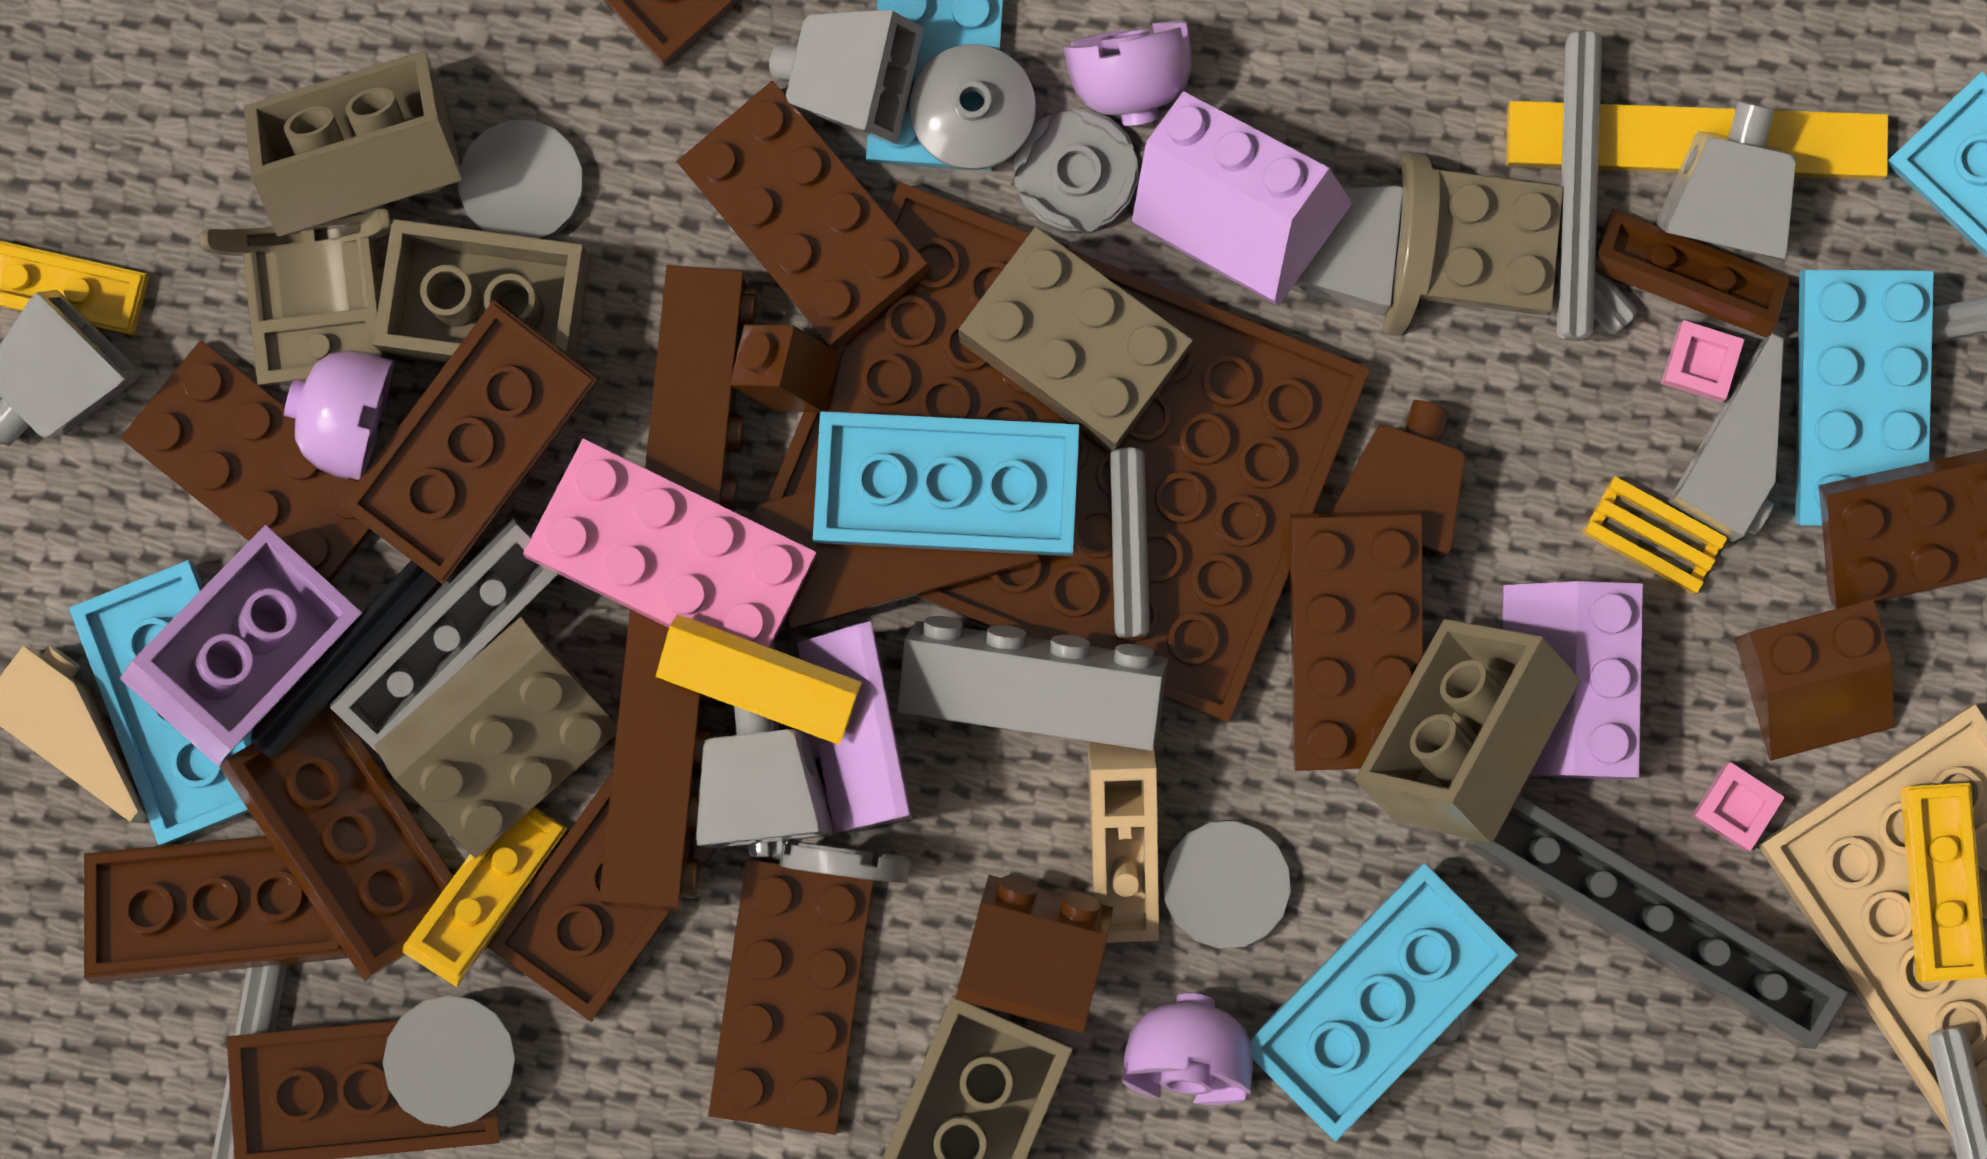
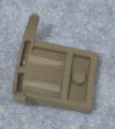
[1383,151,1563,336]
[199,208,391,387]

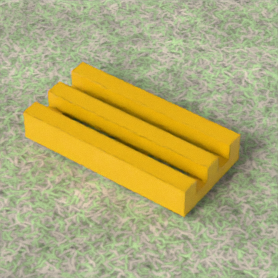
[1582,476,1727,595]

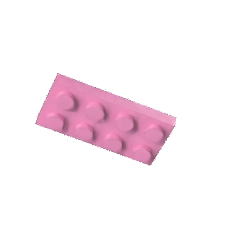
[523,439,816,648]

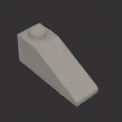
[1666,333,1783,543]

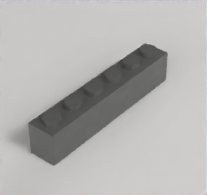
[1464,795,1848,1050]

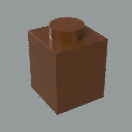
[730,325,839,413]

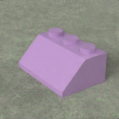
[1132,91,1353,307]
[1502,581,1643,781]
[797,622,912,835]

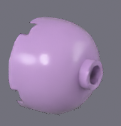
[1063,21,1192,126]
[284,350,395,480]
[1122,993,1253,1105]

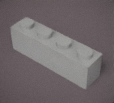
[330,515,558,753]
[897,616,1169,751]

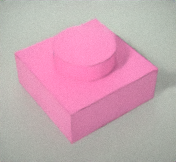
[1661,320,1745,403]
[1691,762,1785,852]

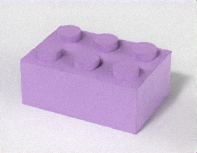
[120,525,362,766]

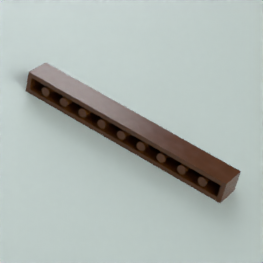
[599,265,757,913]

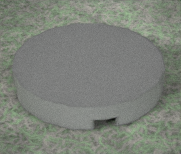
[1014,109,1138,234]
[458,120,584,240]
[1162,821,1291,949]
[780,841,911,883]
[383,995,515,1127]

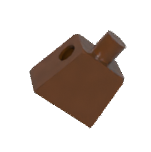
[1330,400,1465,560]

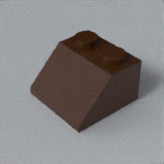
[1734,599,1894,761]
[955,875,1113,1033]

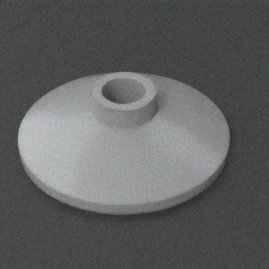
[909,44,1036,170]

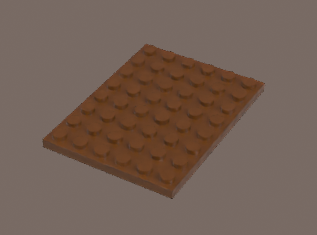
[758,181,1370,723]

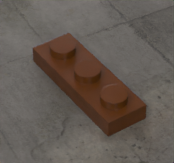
[1595,209,1790,338]

